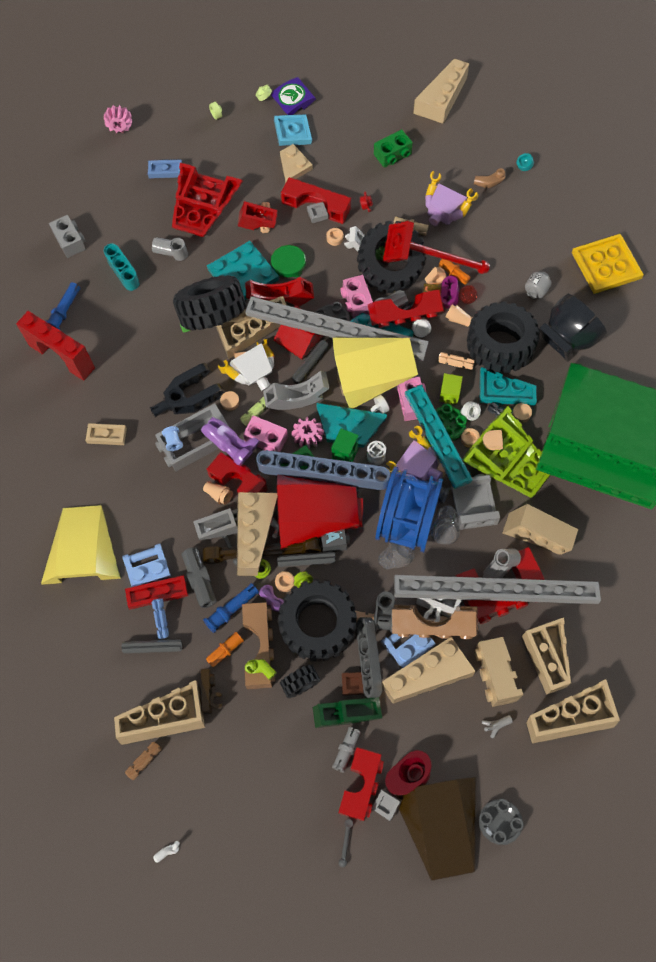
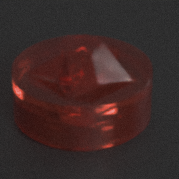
[459,285,478,304]

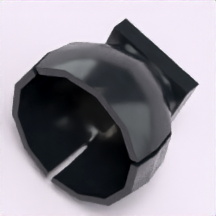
[540,293,607,362]

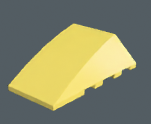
[333,338,418,409]
[41,505,121,585]

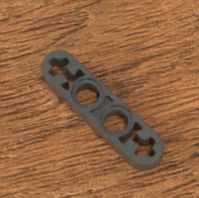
[356,617,382,698]

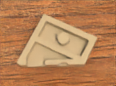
[280,144,313,183]

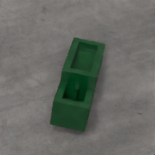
[312,697,382,728]

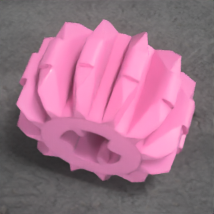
[104,105,132,133]
[292,417,324,449]

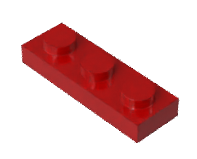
[125,575,188,610]

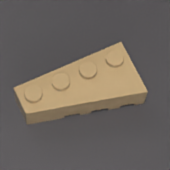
[414,59,469,124]
[216,296,286,359]
[237,492,278,576]
[382,637,476,703]
[526,679,620,743]
[114,680,205,745]

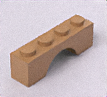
[242,602,275,689]
[392,605,478,639]

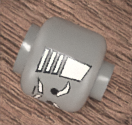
[525,271,551,298]

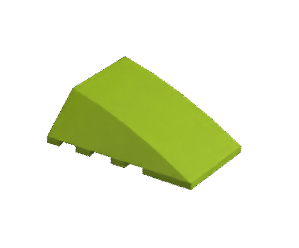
[463,406,550,498]

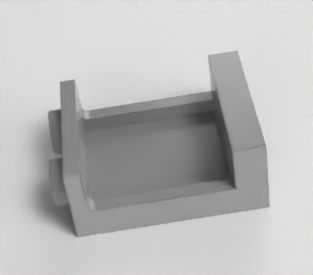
[451,474,500,530]

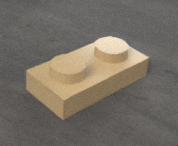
[85,424,127,445]

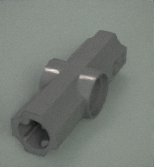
[181,547,217,608]

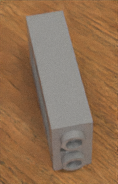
[155,403,229,472]

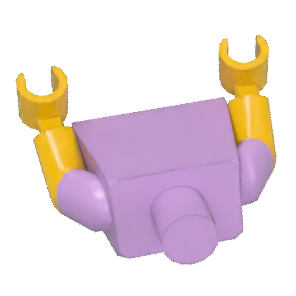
[425,171,478,226]
[386,426,443,482]

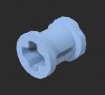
[162,426,183,451]

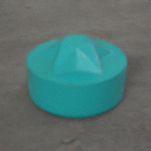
[516,153,534,171]

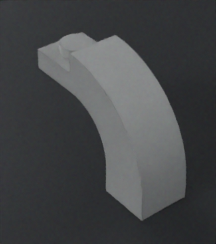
[263,371,329,410]

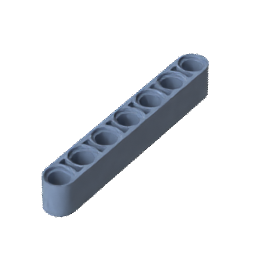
[256,450,390,490]

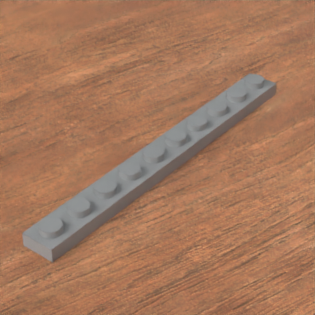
[246,297,429,361]
[394,575,601,604]

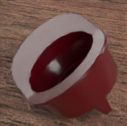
[385,750,432,796]

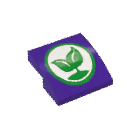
[271,77,316,115]

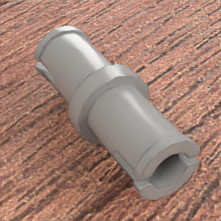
[332,727,361,773]

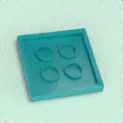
[207,241,279,300]

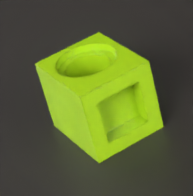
[439,373,463,405]

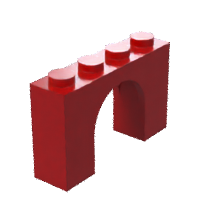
[16,311,95,381]
[455,547,545,624]

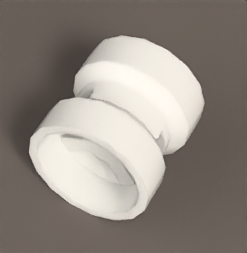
[367,441,386,466]

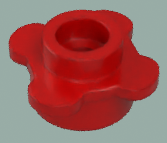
[360,192,373,212]

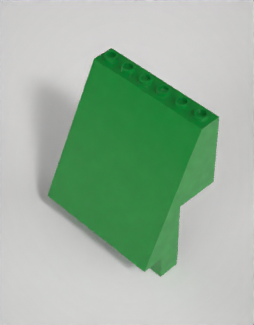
[536,363,656,510]

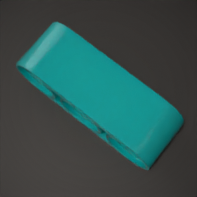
[103,243,140,291]

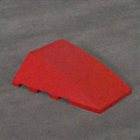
[172,163,243,237]
[277,474,359,549]

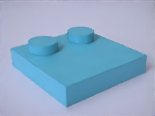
[274,115,312,146]

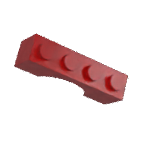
[281,177,351,224]
[367,290,443,328]

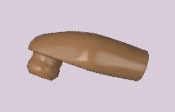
[474,168,506,188]

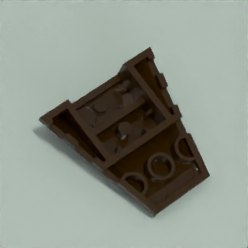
[392,777,476,881]

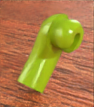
[245,659,277,680]

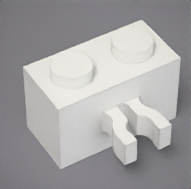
[416,598,462,622]

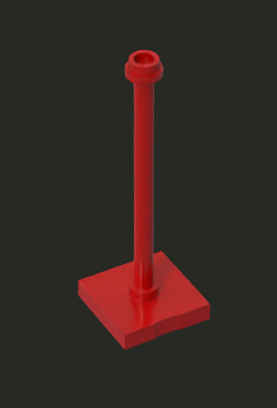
[383,221,490,274]

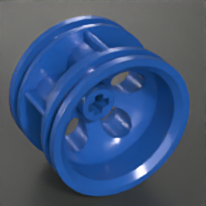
[375,467,443,553]

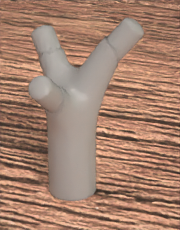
[482,715,513,738]

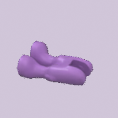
[201,417,260,466]

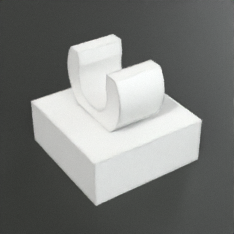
[344,226,364,252]

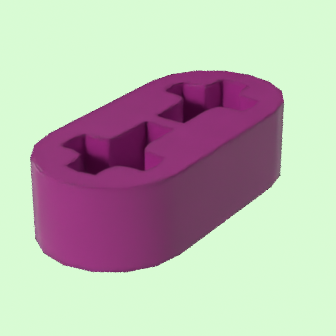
[441,276,459,309]

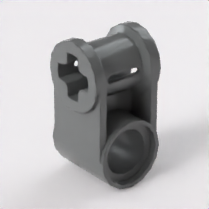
[373,591,396,632]

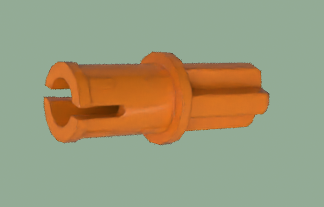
[438,259,470,284]
[206,632,244,667]

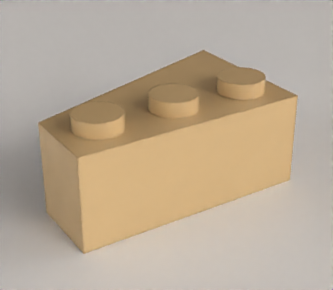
[503,504,578,554]
[522,618,571,695]
[474,637,523,707]

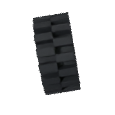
[280,665,320,698]

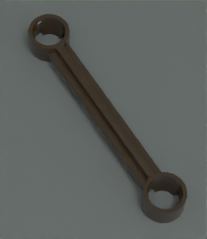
[203,537,321,564]

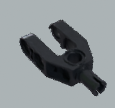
[149,363,225,418]

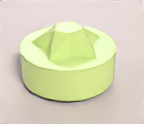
[256,85,272,101]
[209,102,222,120]

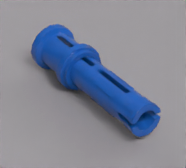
[46,282,81,330]
[203,583,259,633]

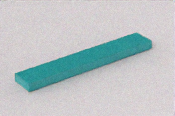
[405,385,473,490]

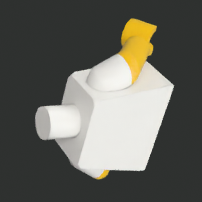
[218,339,274,391]

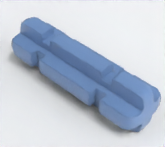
[152,598,169,639]

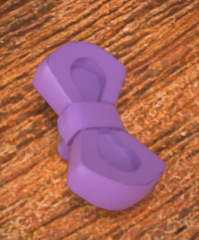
[259,585,284,611]

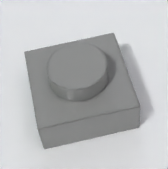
[307,202,328,223]
[372,788,402,821]

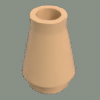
[445,304,473,327]
[203,481,233,505]

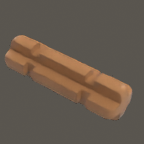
[125,742,161,780]

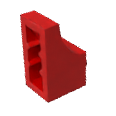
[238,201,277,231]

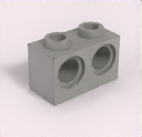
[49,215,86,258]

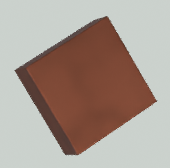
[342,672,363,695]

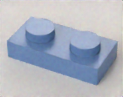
[148,160,182,178]

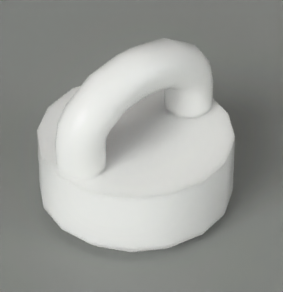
[412,319,431,337]
[371,395,390,414]
[460,401,481,421]

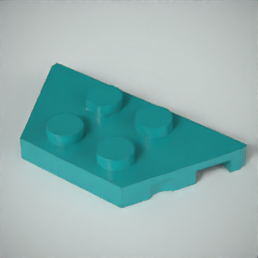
[316,403,387,448]

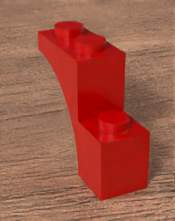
[245,277,314,307]

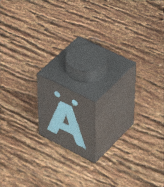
[321,530,350,552]

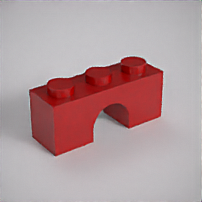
[206,452,268,493]
[338,747,384,822]

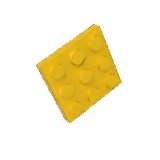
[571,234,644,294]

